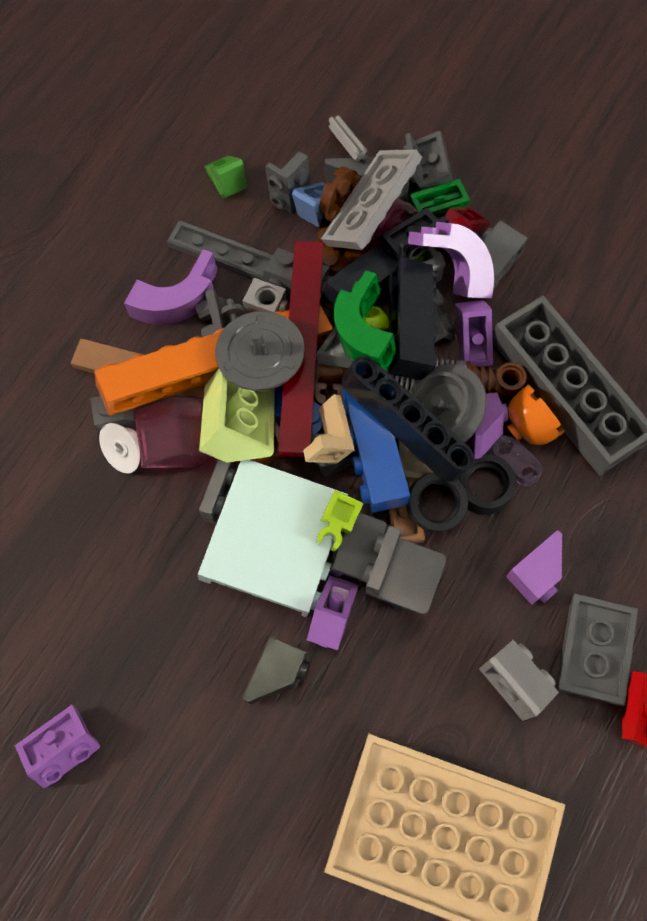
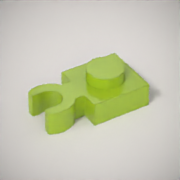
[316,490,364,552]

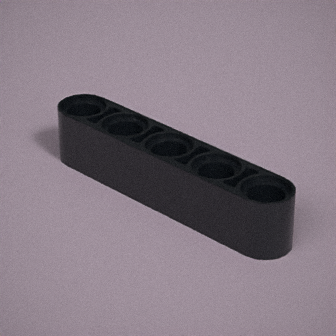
[342,356,474,482]

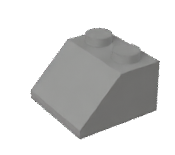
[479,640,559,721]

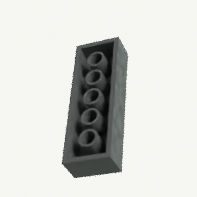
[492,296,647,476]

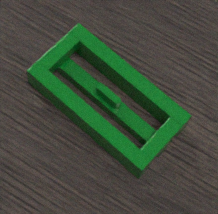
[409,179,470,217]

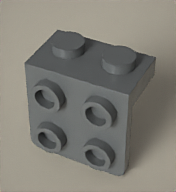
[362,525,446,615]

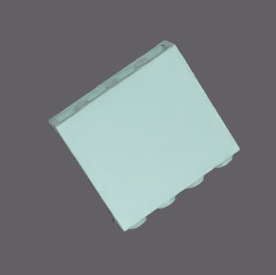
[198,460,348,617]

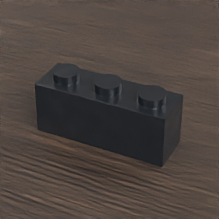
[320,244,397,314]

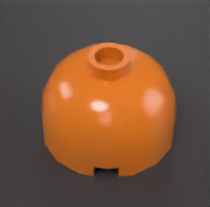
[507,385,565,445]

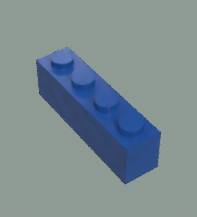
[342,388,410,513]

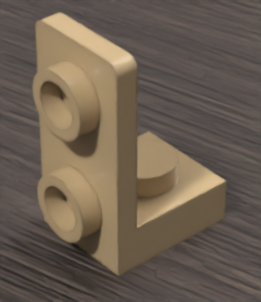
[303,394,354,464]

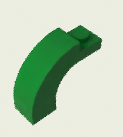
[334,271,397,371]

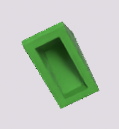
[204,156,247,199]

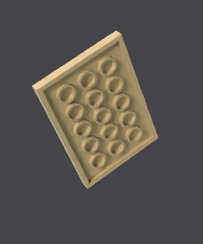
[324,734,565,921]

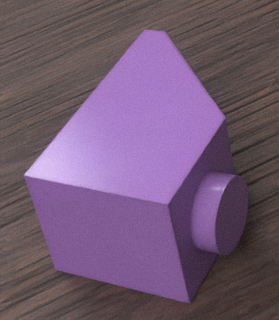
[455,300,493,367]
[468,392,508,459]
[506,530,562,605]
[307,575,359,650]

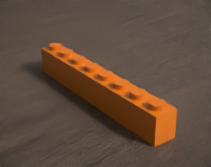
[94,305,333,416]

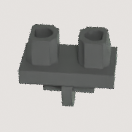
[195,288,245,337]

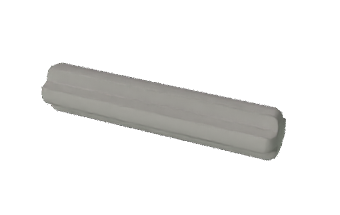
[328,115,367,162]

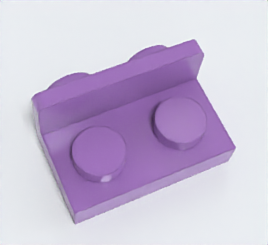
[15,705,100,788]

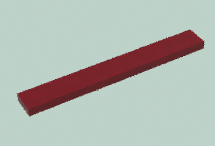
[278,241,324,457]

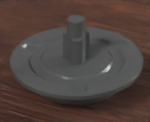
[215,311,305,391]
[405,364,487,443]

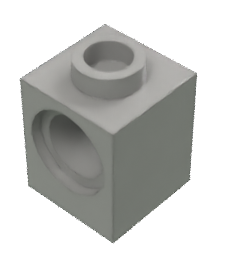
[243,278,289,314]

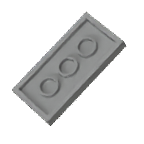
[321,150,422,250]

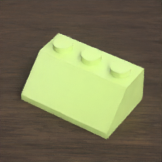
[199,369,275,463]

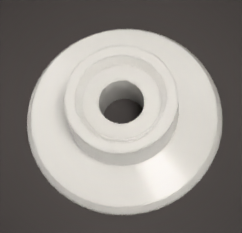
[99,423,143,474]

